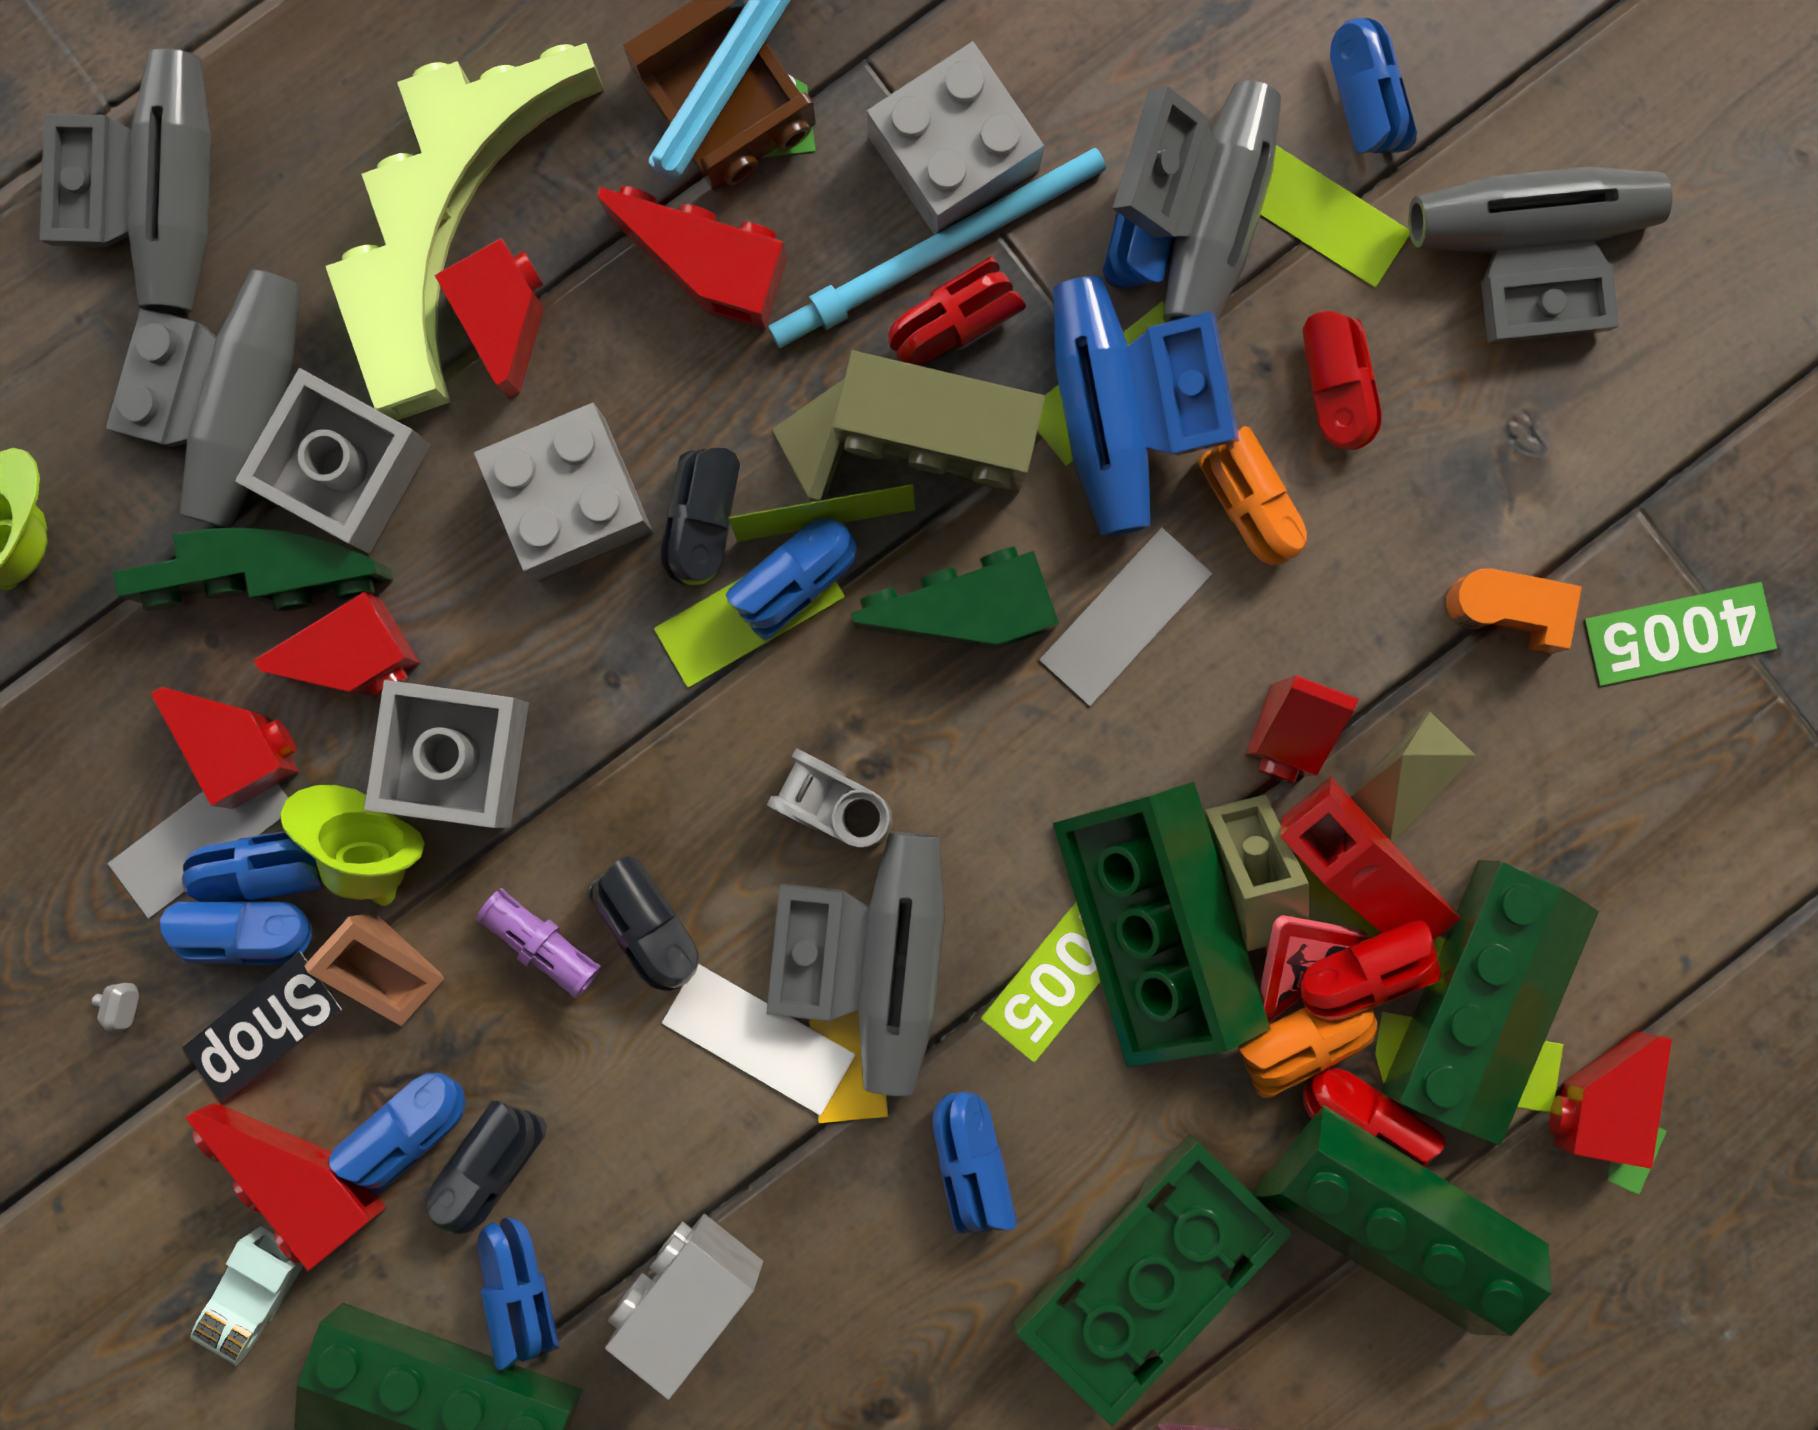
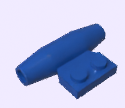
[1053,276,1240,537]

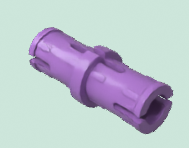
[475,888,602,999]

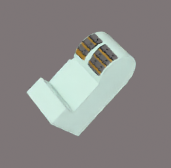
[190,1226,303,1366]

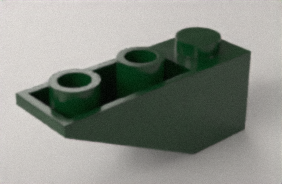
[851,546,1059,650]

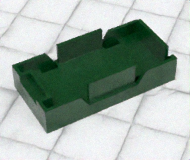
[1014,1134,1293,1427]

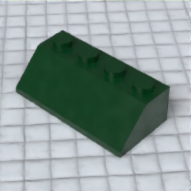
[1053,781,1270,1067]
[1381,860,1599,1146]
[1253,1105,1552,1336]
[294,1303,582,1430]

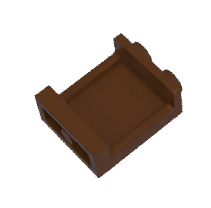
[623,0,816,190]

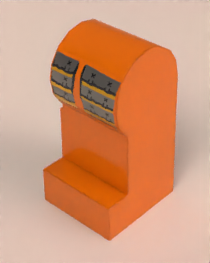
[1446,569,1582,654]

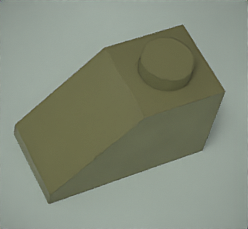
[1205,795,1309,951]

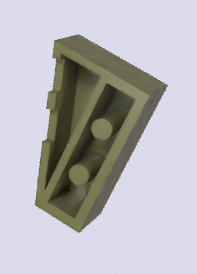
[833,350,1045,493]

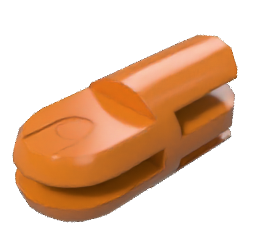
[1196,426,1307,565]
[1238,1007,1377,1098]

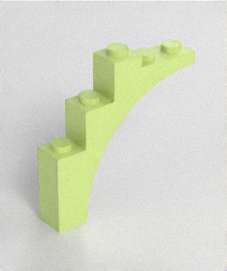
[326,43,604,421]

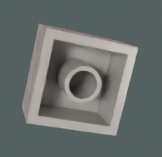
[866,41,1045,235]
[235,368,431,554]
[474,402,653,580]
[364,680,529,828]
[605,1214,763,1400]

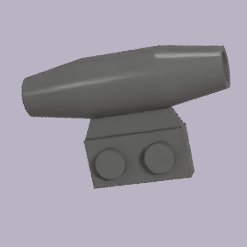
[40,49,212,314]
[1112,80,1281,323]
[1408,166,1672,344]
[105,269,301,528]
[766,832,945,1096]

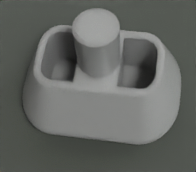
[92,983,139,1033]

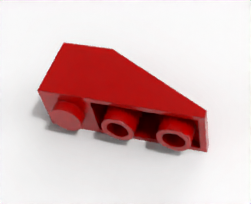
[597,186,787,330]
[1280,776,1461,940]
[185,1102,387,1271]

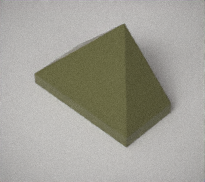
[772,378,845,503]
[1348,712,1476,843]

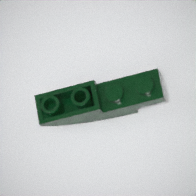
[113,528,393,611]

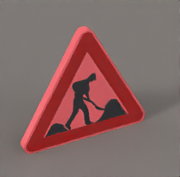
[1259,915,1370,1023]

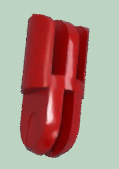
[888,255,1027,366]
[1302,311,1382,450]
[1300,920,1442,1021]
[1303,1068,1446,1167]

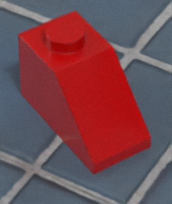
[434,238,544,399]
[254,592,420,698]
[1245,675,1359,784]
[151,687,299,809]
[1549,1031,1672,1169]

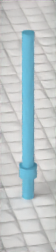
[767,148,1106,349]

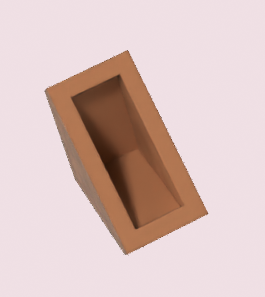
[304,912,444,1026]

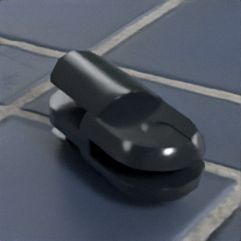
[661,448,740,585]
[587,856,699,991]
[427,1100,547,1234]

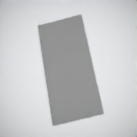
[1039,527,1212,706]
[107,784,288,919]

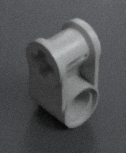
[766,748,893,848]

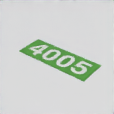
[1585,582,1777,686]

